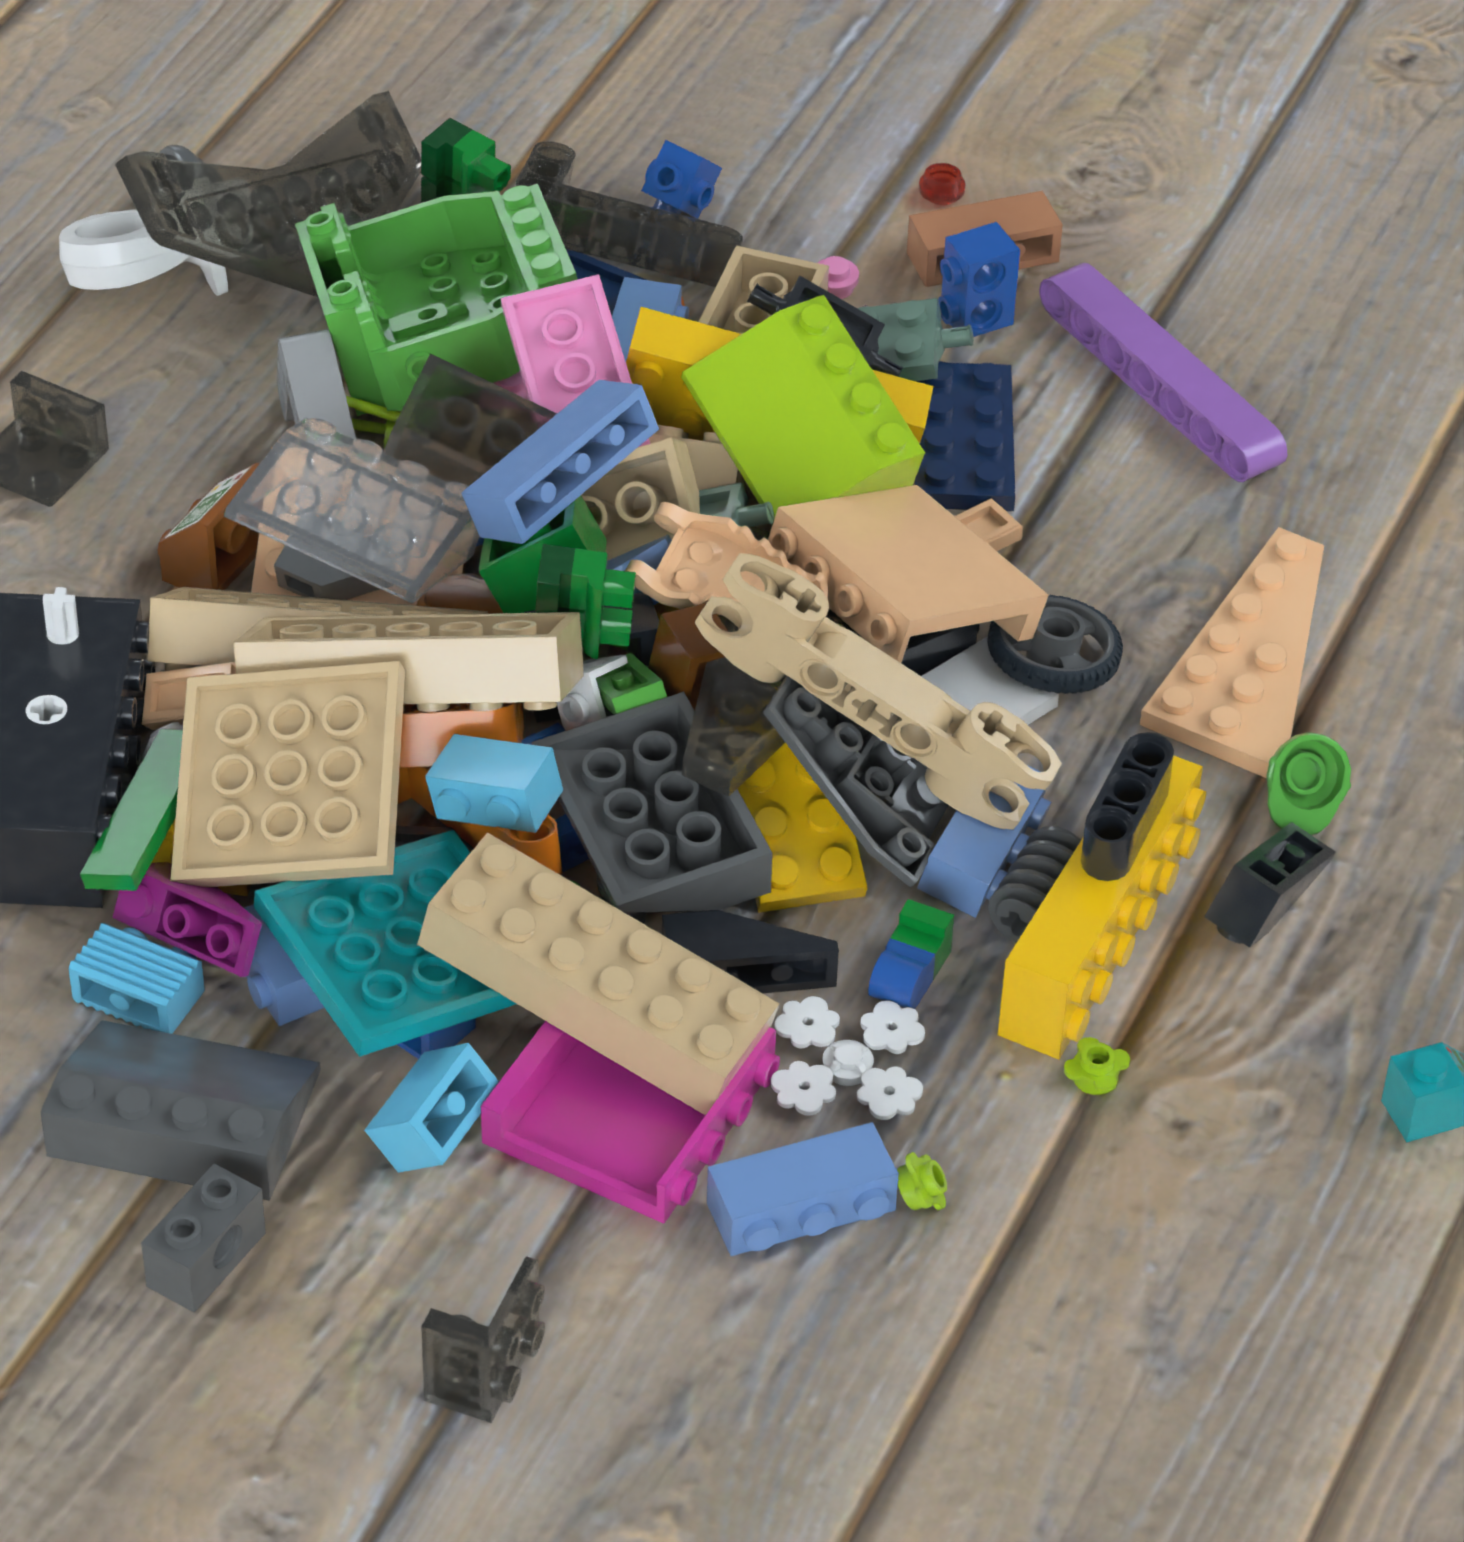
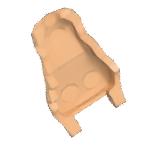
[625,502,828,609]

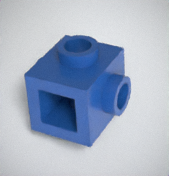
[641,140,722,219]

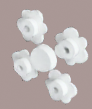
[771,996,925,1120]

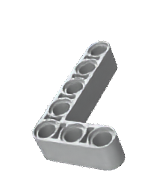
[277,329,359,453]

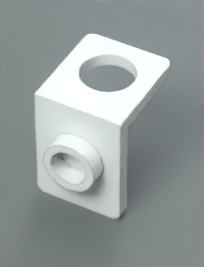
[557,655,628,731]

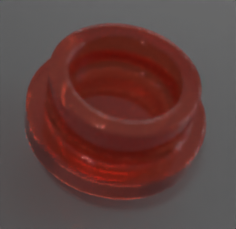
[919,163,966,205]

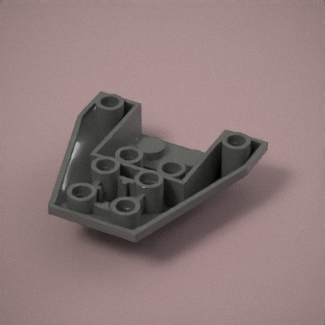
[763,676,949,887]

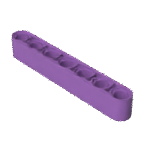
[1039,263,1287,482]

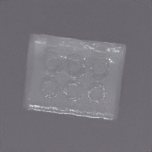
[224,418,479,603]

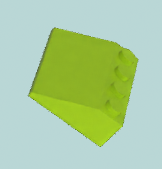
[681,295,925,525]

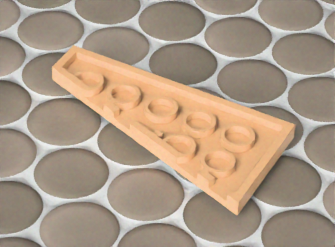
[1140,527,1324,778]

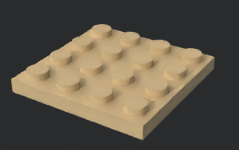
[170,661,405,887]

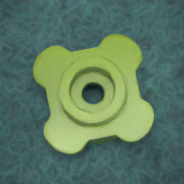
[1064,1037,1130,1095]
[897,1152,947,1211]

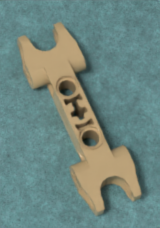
[695,553,1062,830]

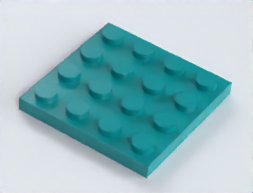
[254,830,516,1057]

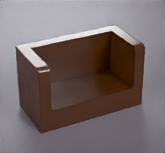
[648,603,728,726]

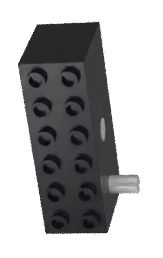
[0,587,156,908]

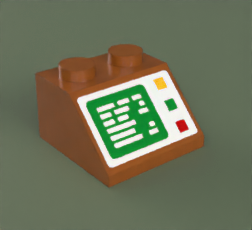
[157,462,266,590]

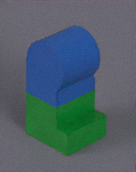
[868,899,954,1009]

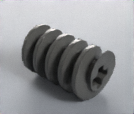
[988,826,1081,943]

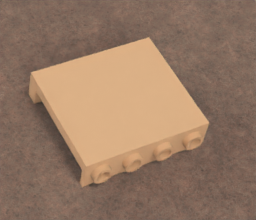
[768,485,1049,663]

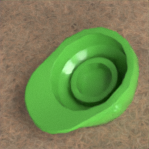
[1266,732,1351,835]

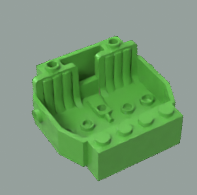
[295,184,578,416]

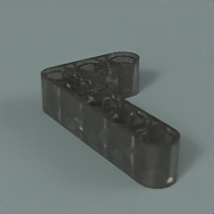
[515,141,743,287]

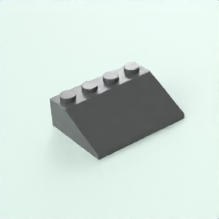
[532,692,772,913]
[40,1020,321,1201]

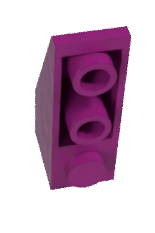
[112,862,262,977]

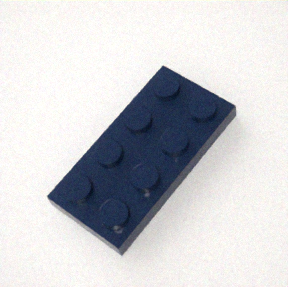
[913,361,1015,511]

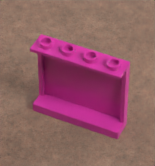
[481,1021,780,1224]

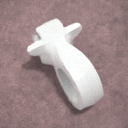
[59,178,256,296]

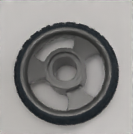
[987,595,1123,694]

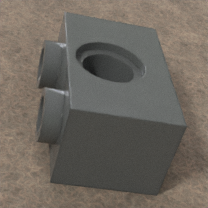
[141,1164,266,1313]

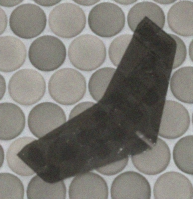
[115,91,421,298]

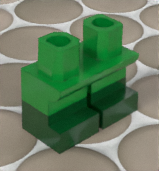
[421,118,511,203]
[535,544,636,659]

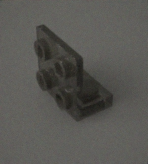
[0,370,109,507]
[421,1256,545,1423]

